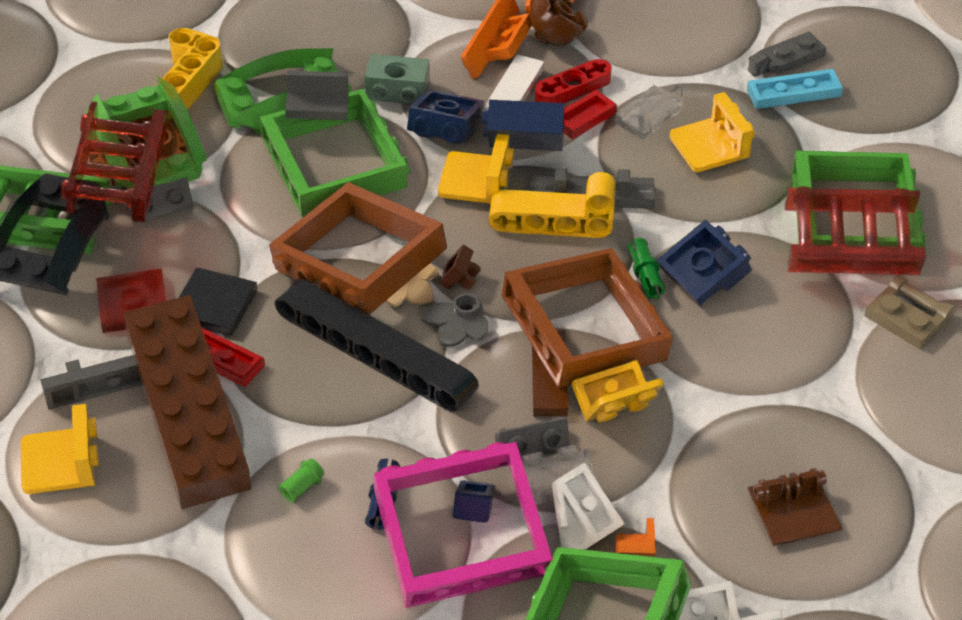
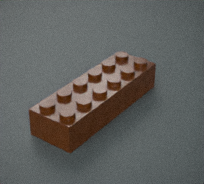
[123,295,251,510]

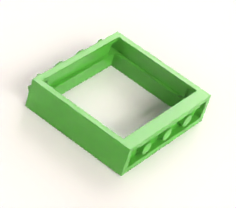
[260,89,411,218]
[792,150,926,265]
[525,547,692,620]

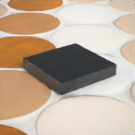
[178,267,258,336]

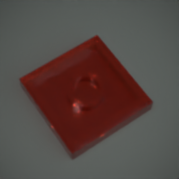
[96,268,166,333]

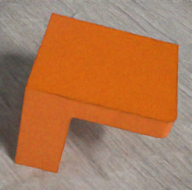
[615,518,656,557]

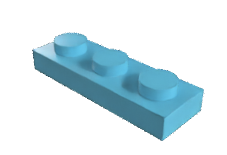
[747,69,843,109]

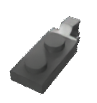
[747,31,826,77]

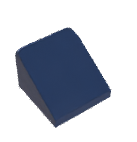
[453,480,496,523]

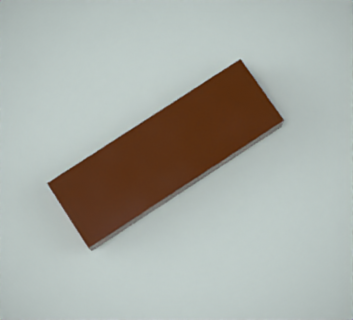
[532,331,568,416]

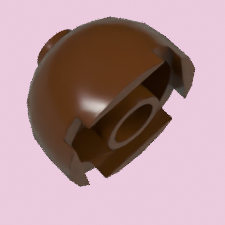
[530,0,588,45]

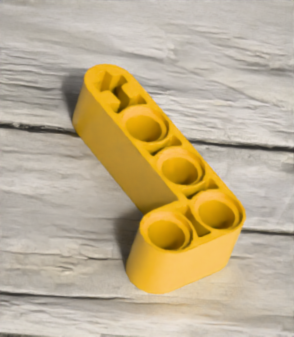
[157,28,223,120]
[488,172,616,238]

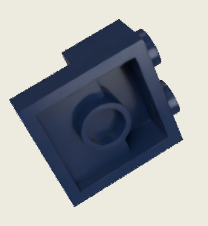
[407,89,485,144]
[657,219,752,306]

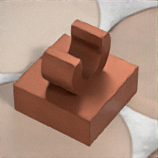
[439,244,481,290]

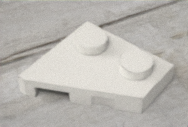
[552,462,625,550]

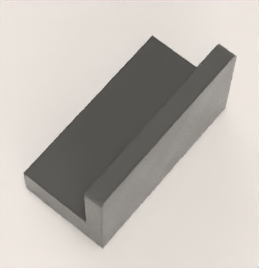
[285,71,349,120]

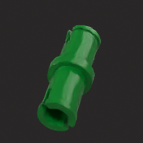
[628,238,665,299]

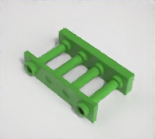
[0,165,114,254]

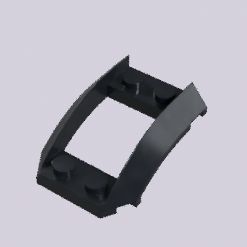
[0,173,110,295]

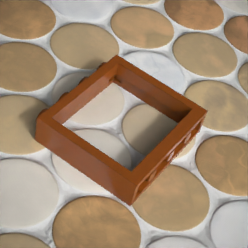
[269,182,447,315]
[501,248,673,388]

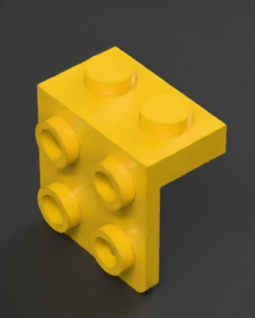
[669,92,755,172]
[438,133,514,204]
[571,360,664,423]
[21,404,99,494]

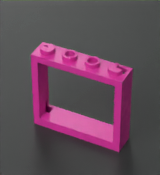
[374,442,553,608]

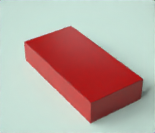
[564,89,617,140]

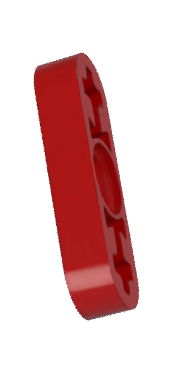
[535,59,612,103]

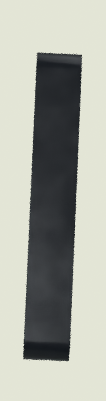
[274,279,479,412]

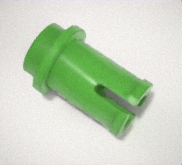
[278,458,325,503]

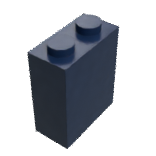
[482,99,564,151]

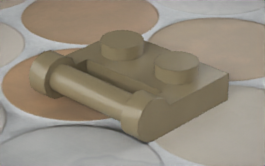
[864,274,956,349]

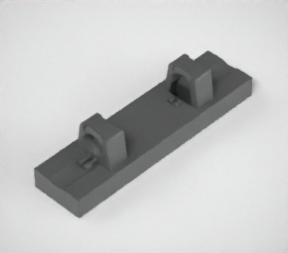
[529,168,655,209]
[40,355,142,410]

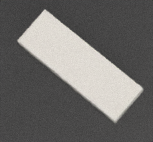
[483,54,544,110]

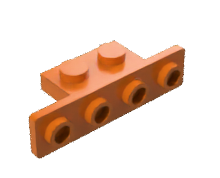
[461,0,532,79]

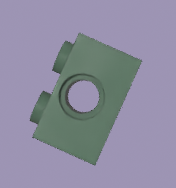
[364,54,430,104]

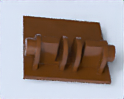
[748,468,842,546]

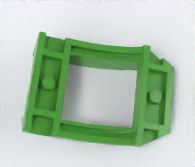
[213,48,351,134]
[86,75,207,193]

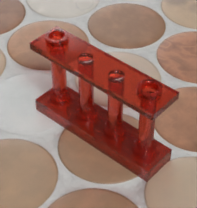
[61,101,167,223]
[785,186,926,275]

